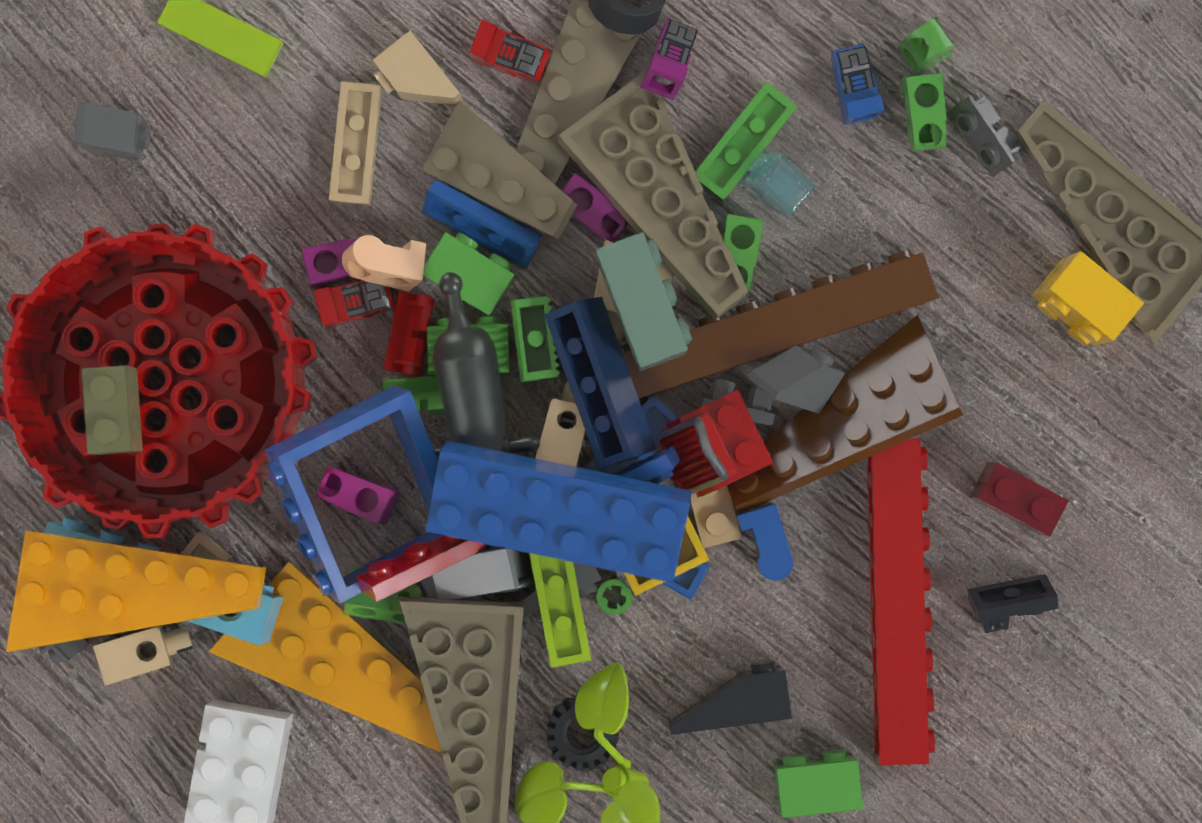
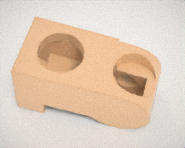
[342,235,426,292]

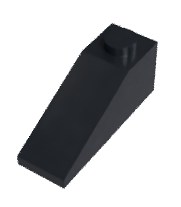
[669,661,792,735]

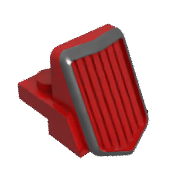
[658,389,773,498]

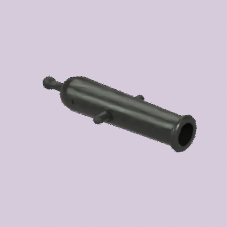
[433,272,540,594]

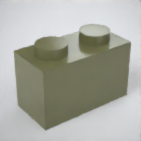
[82,365,143,455]

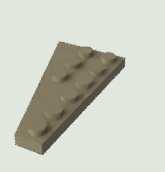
[557,70,748,320]
[1015,100,1202,346]

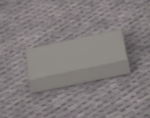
[433,547,519,599]

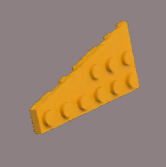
[6,531,266,652]
[208,561,442,753]

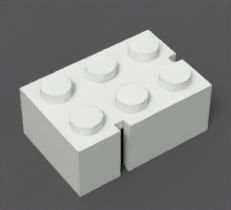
[184,700,293,823]

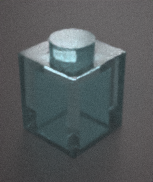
[744,151,816,216]

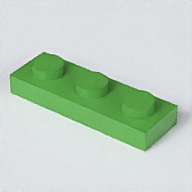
[695,82,798,202]

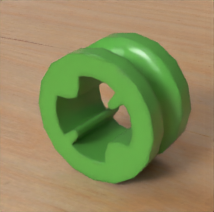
[596,577,632,615]

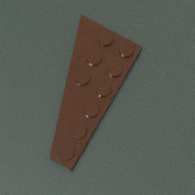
[727,314,963,514]

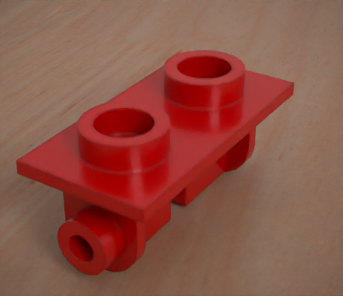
[383,291,435,377]

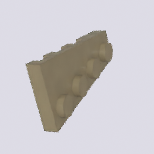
[421,101,577,240]

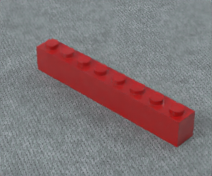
[867,438,935,765]

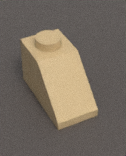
[372,31,463,106]

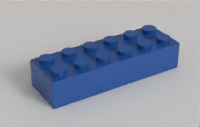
[426,440,691,583]

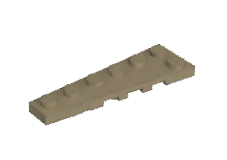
[494,0,644,229]

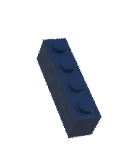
[544,296,657,469]

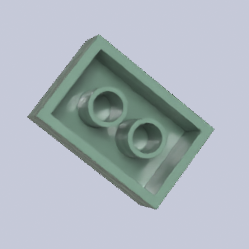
[596,232,692,372]

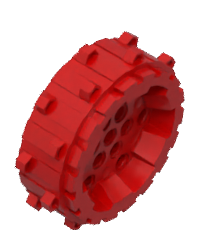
[0,224,318,538]

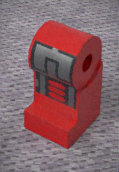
[469,19,551,83]
[313,280,395,328]

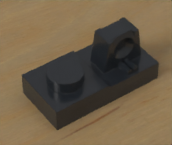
[967,574,1058,633]

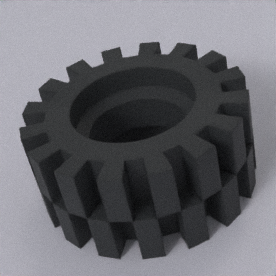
[546,695,619,771]

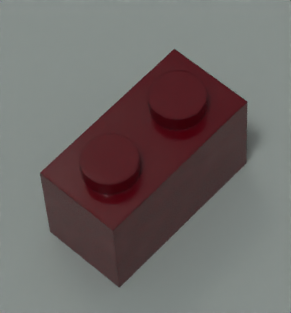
[969,462,1069,537]

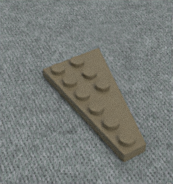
[399,597,524,823]

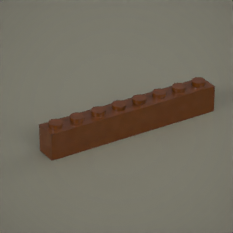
[622,249,939,399]

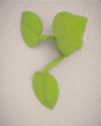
[515,663,660,823]

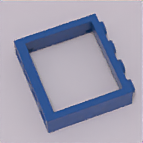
[264,385,441,604]

